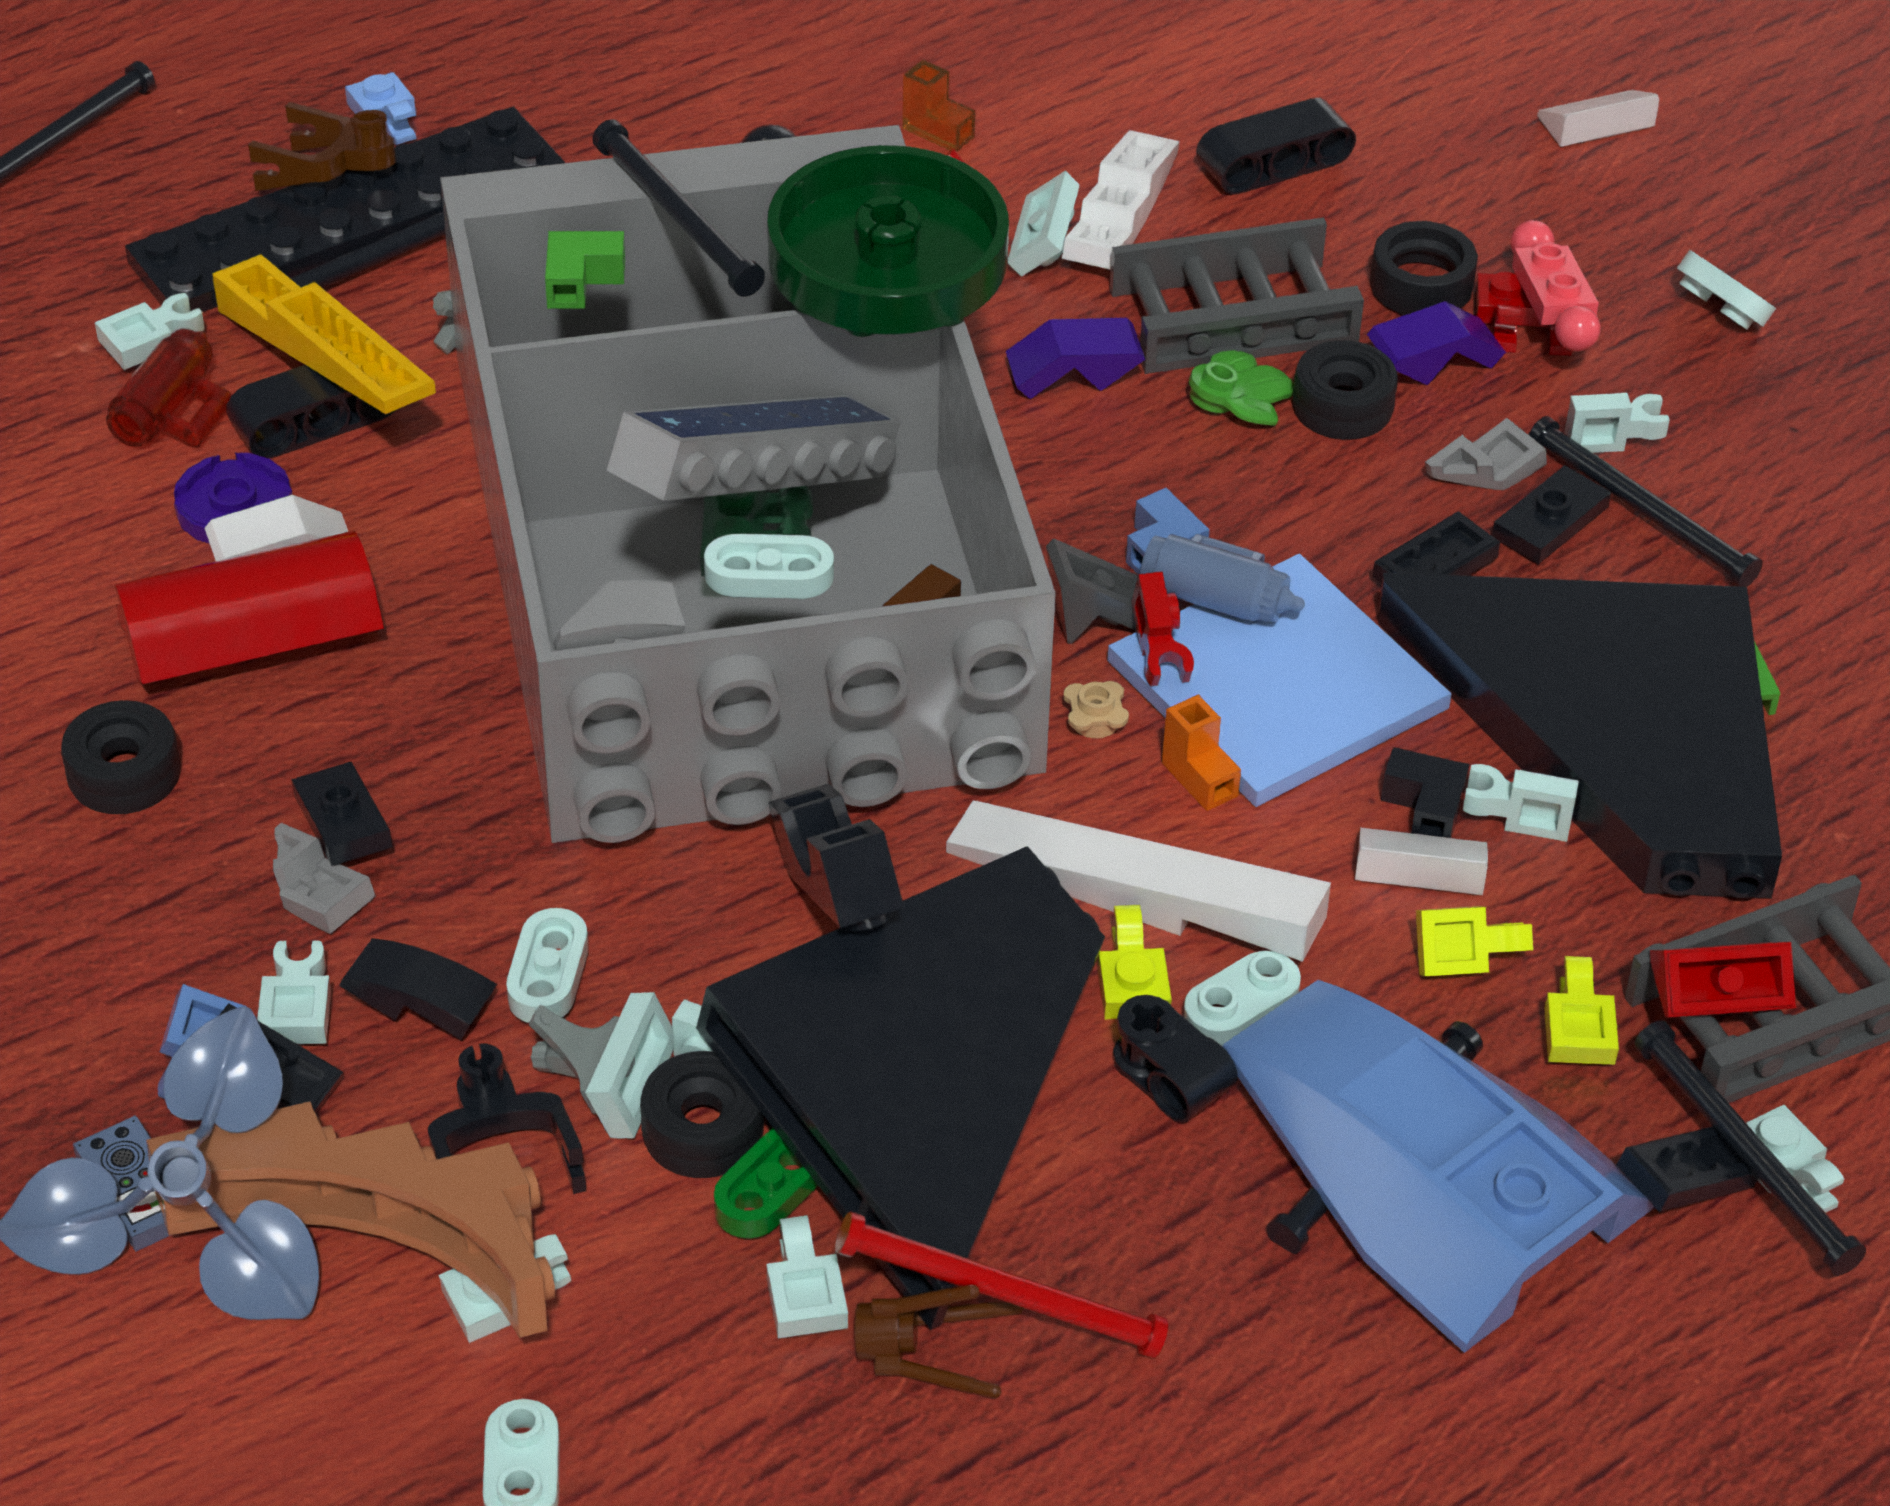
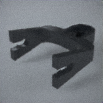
[428,1043,587,1194]

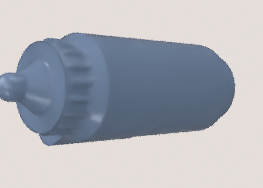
[1140,534,1305,623]

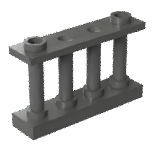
[1109,217,1364,374]
[1625,874,1890,1103]

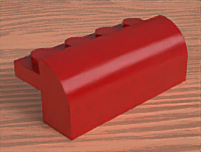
[114,531,384,684]

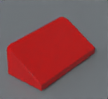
[1650,942,1796,1017]

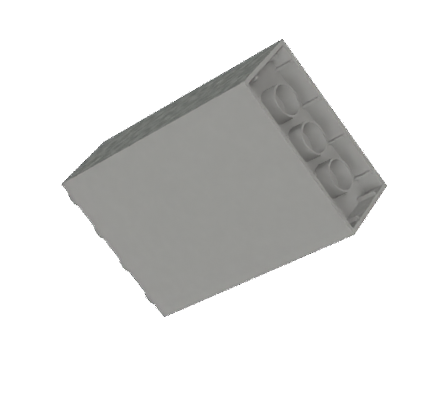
[440,125,1056,843]

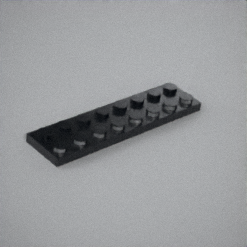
[125,106,565,312]

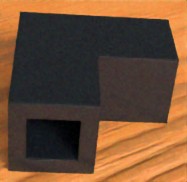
[1381,747,1470,838]

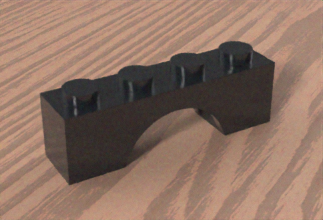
[768,783,904,931]

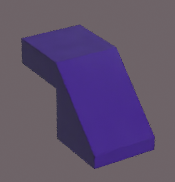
[1367,301,1506,385]
[1005,318,1146,399]

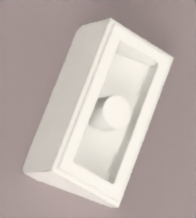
[1537,90,1659,147]
[1355,827,1488,895]

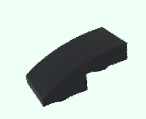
[339,938,497,1040]

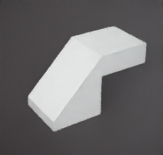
[205,495,349,561]

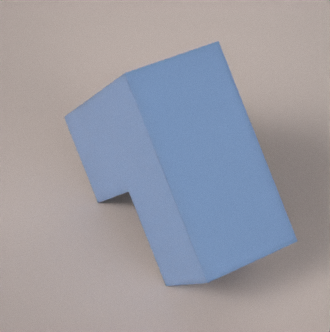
[1126,488,1210,574]

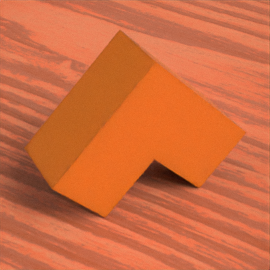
[1162,694,1241,811]

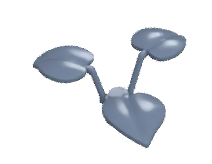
[0,1007,319,1320]

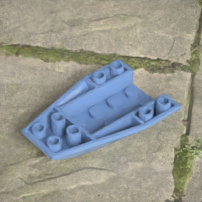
[1222,980,1654,1353]

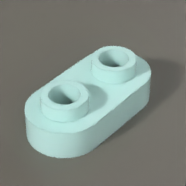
[1677,250,1776,330]
[704,534,834,599]
[506,908,588,1023]
[1183,951,1301,1046]
[483,1399,560,1506]

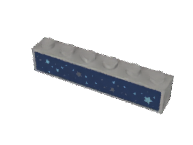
[607,395,901,501]

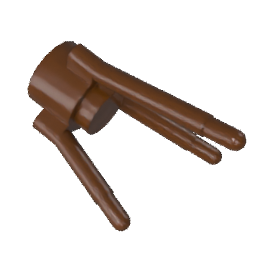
[855,1284,1024,1398]

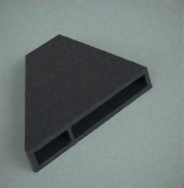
[1378,573,1782,899]
[696,846,1105,1330]

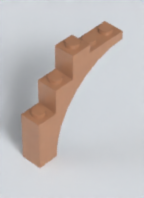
[146,1102,555,1338]

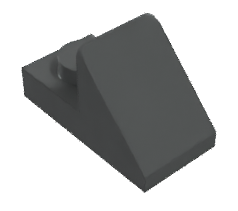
[1046,538,1138,644]

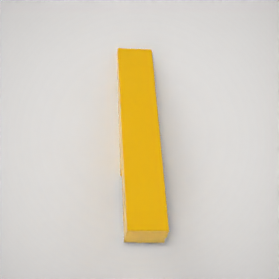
[212,255,436,414]

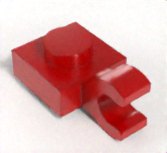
[1131,572,1194,686]

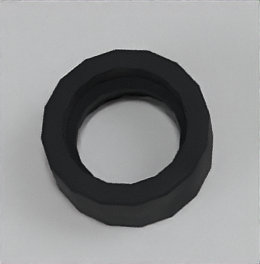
[1370,220,1478,315]

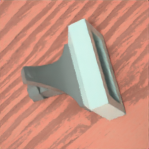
[529,992,673,1138]

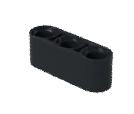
[1196,98,1356,194]
[226,365,396,458]

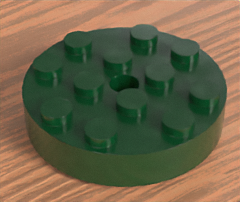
[767,145,1009,337]

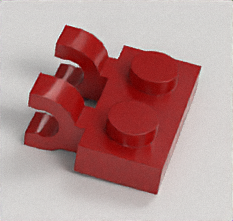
[1475,272,1588,356]

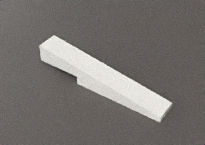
[946,800,1331,962]

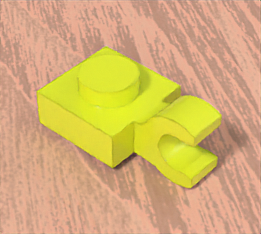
[1097,904,1172,1019]
[1416,906,1533,976]
[1544,956,1619,1065]

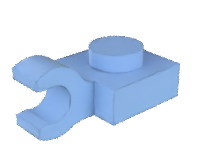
[345,72,416,145]

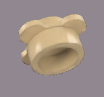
[1064,681,1129,738]

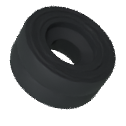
[1292,340,1398,440]
[61,700,181,814]
[640,1051,764,1178]

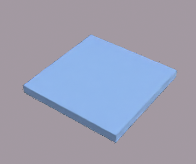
[1107,553,1452,807]

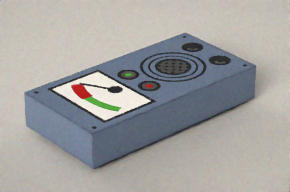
[73,1115,171,1252]

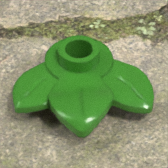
[1189,350,1294,425]

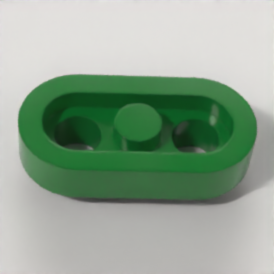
[714,1128,818,1238]

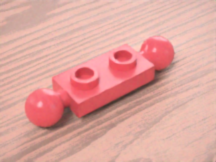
[1510,220,1601,352]

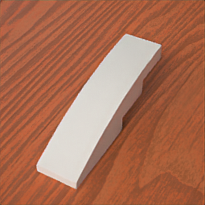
[1062,130,1180,270]

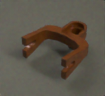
[248,102,396,191]

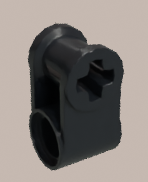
[1112,995,1238,1123]

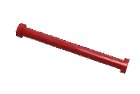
[835,1211,1168,1359]

